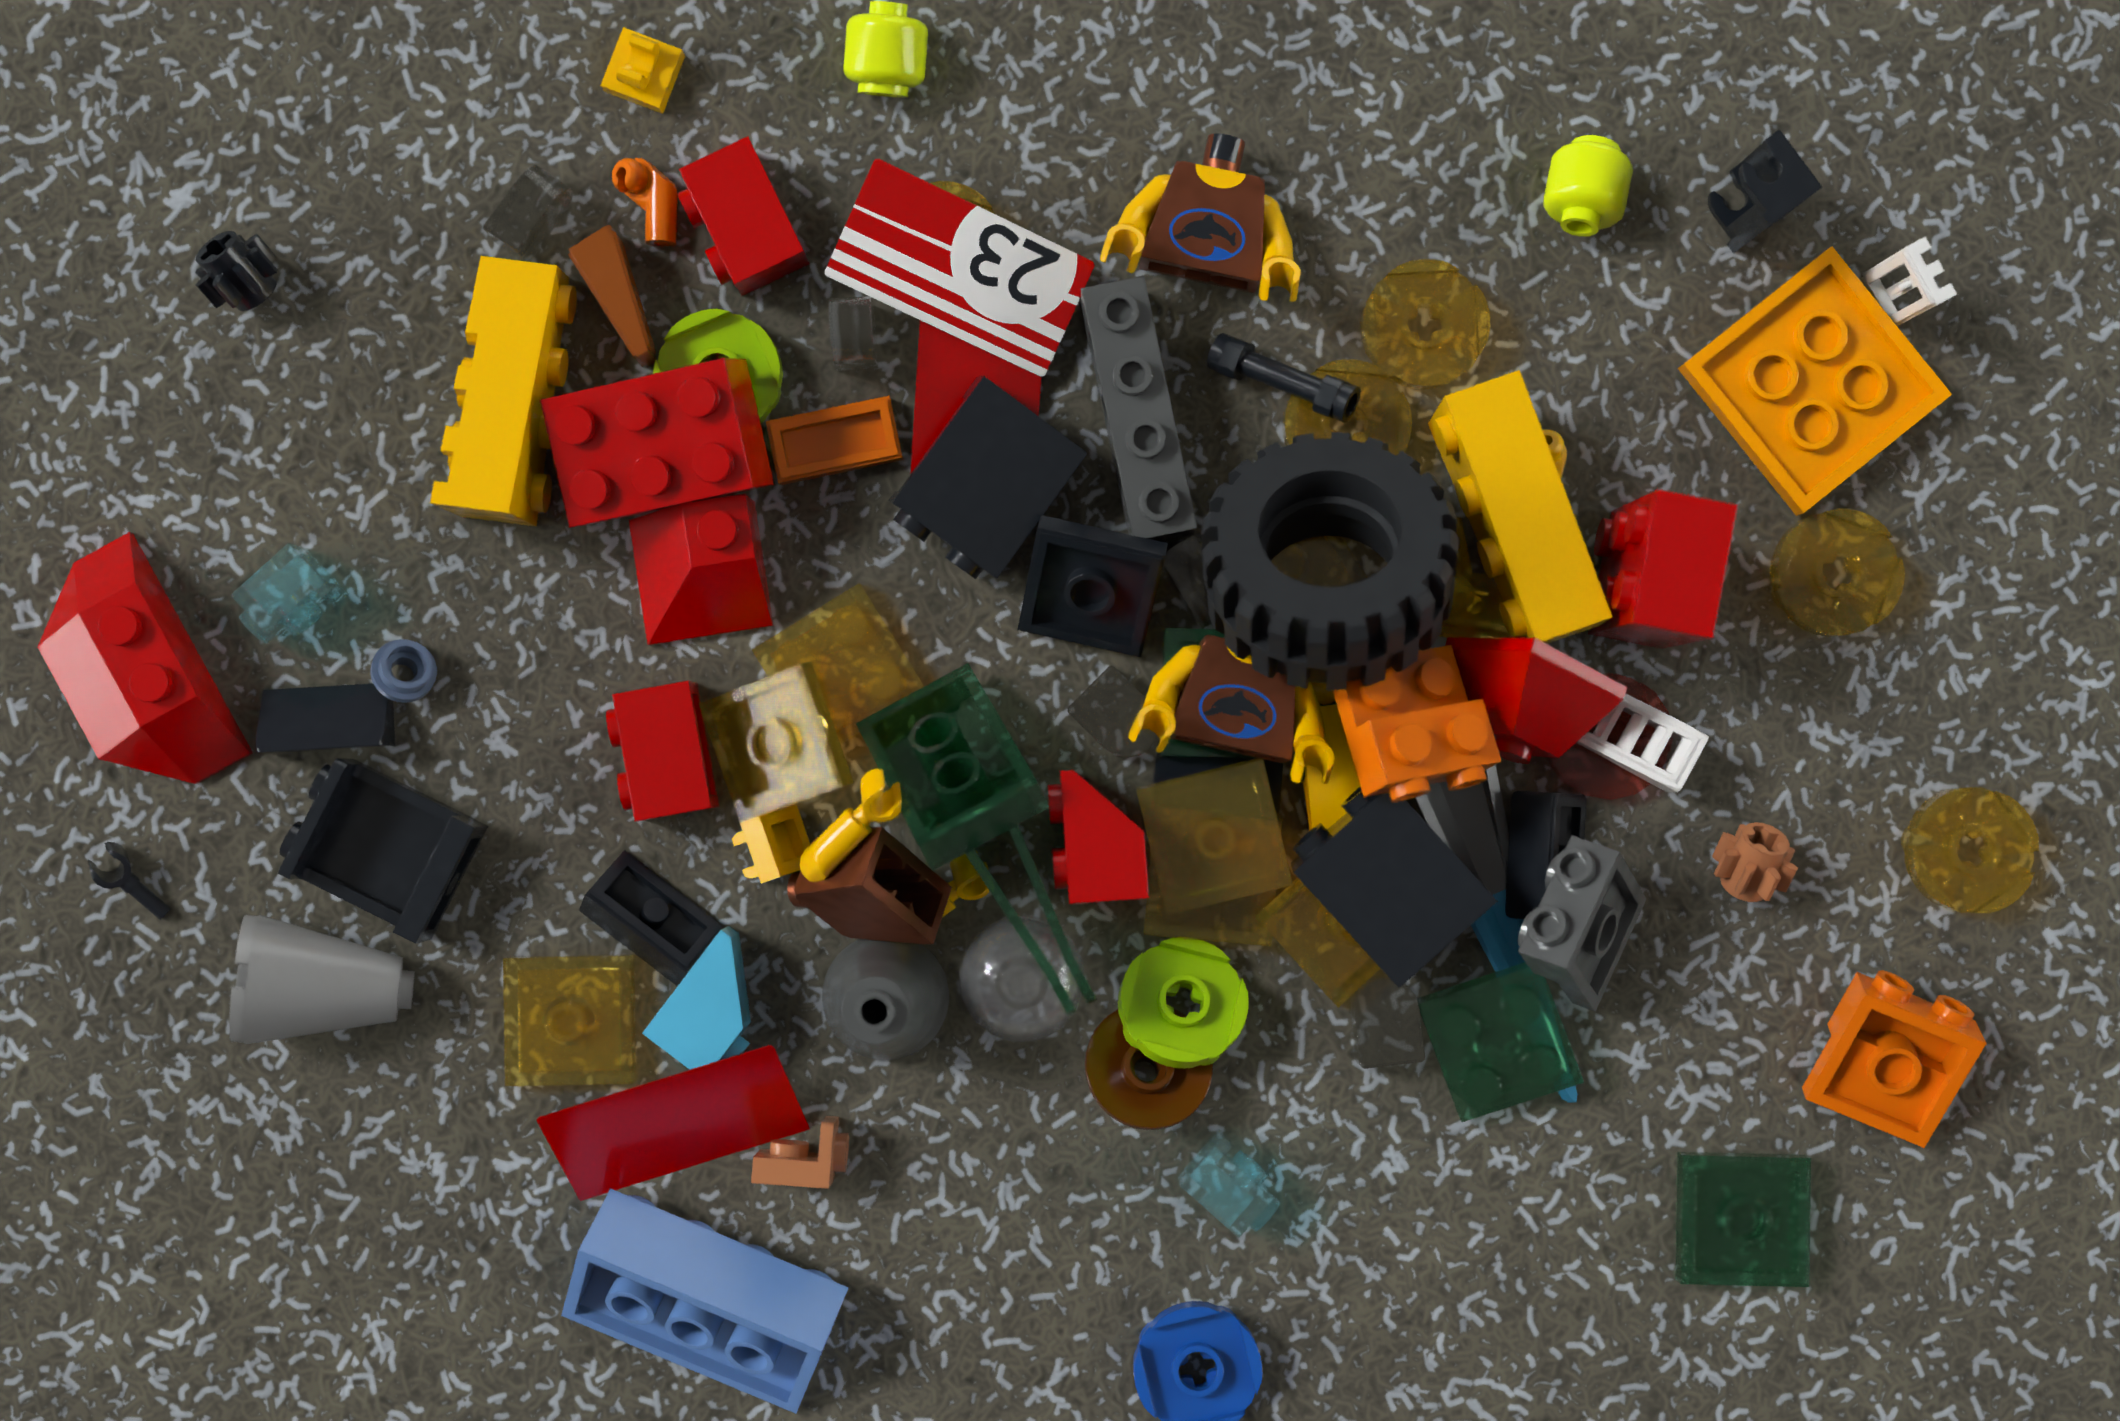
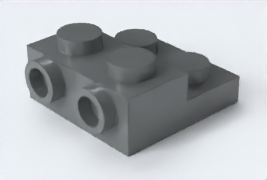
[1518,836,1646,1012]

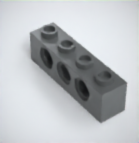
[1080,275,1197,542]

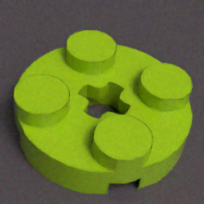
[653,309,783,423]
[1118,937,1249,1068]

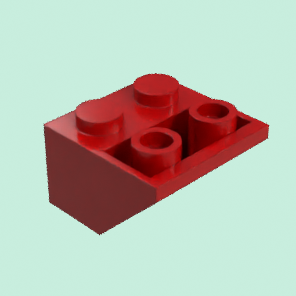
[1048,770,1149,904]

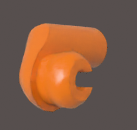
[612,158,678,246]

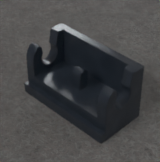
[1708,129,1822,254]

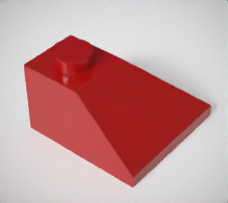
[629,494,774,645]
[1445,637,1627,764]

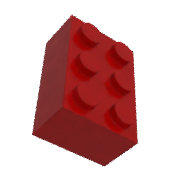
[540,358,774,528]
[1588,489,1738,649]

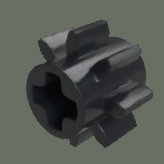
[195,231,278,311]

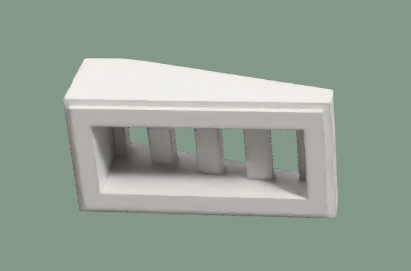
[1576,694,1709,793]

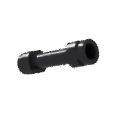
[1207,333,1361,423]

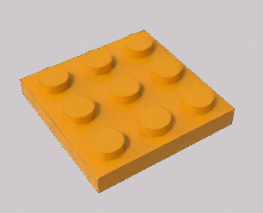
[1677,246,1952,516]

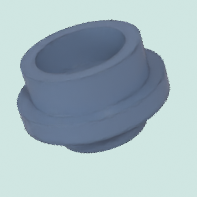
[370,639,437,703]

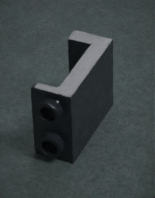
[889,376,1088,579]
[278,758,488,944]
[1291,786,1498,988]

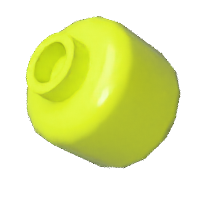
[843,1,928,98]
[1543,135,1633,237]

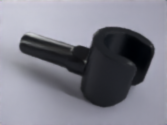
[88,842,171,920]

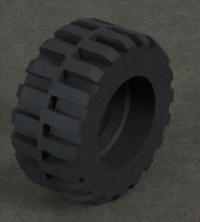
[1201,432,1459,691]

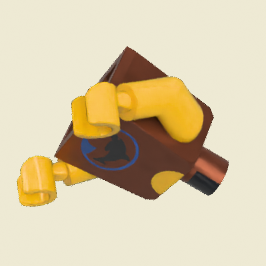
[1100,133,1301,302]
[1128,635,1335,784]
[787,769,991,944]

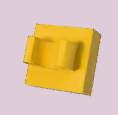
[600,27,685,114]
[732,804,810,883]

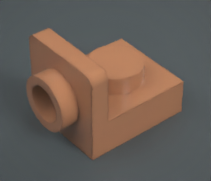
[751,1116,849,1189]

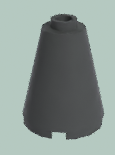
[822,939,949,1060]

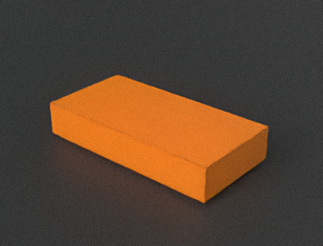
[765,395,904,485]

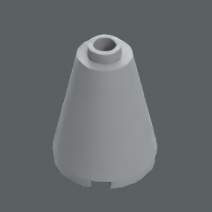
[229,915,415,1045]

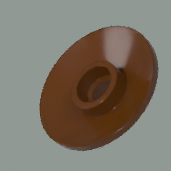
[1085,1009,1213,1130]

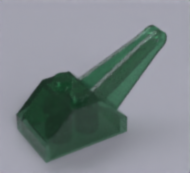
[856,663,1097,1016]

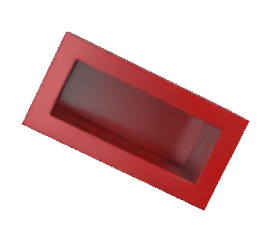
[677,136,810,296]
[606,680,719,822]

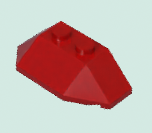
[37,532,253,784]

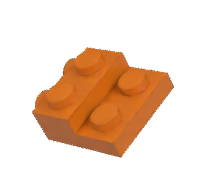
[1333,645,1502,802]
[1802,970,1987,1148]

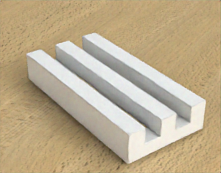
[1861,236,1957,326]

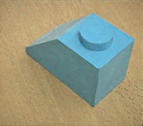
[642,926,751,1070]

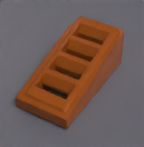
[568,225,657,368]

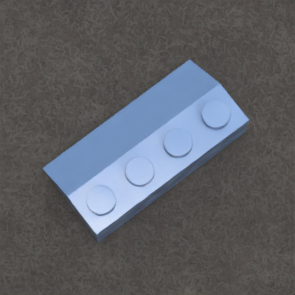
[561,1188,849,1414]

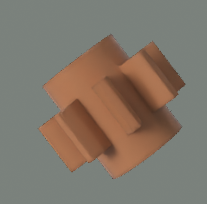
[1712,822,1798,902]

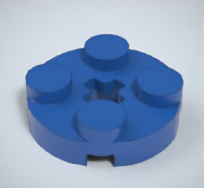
[1133,1301,1262,1421]

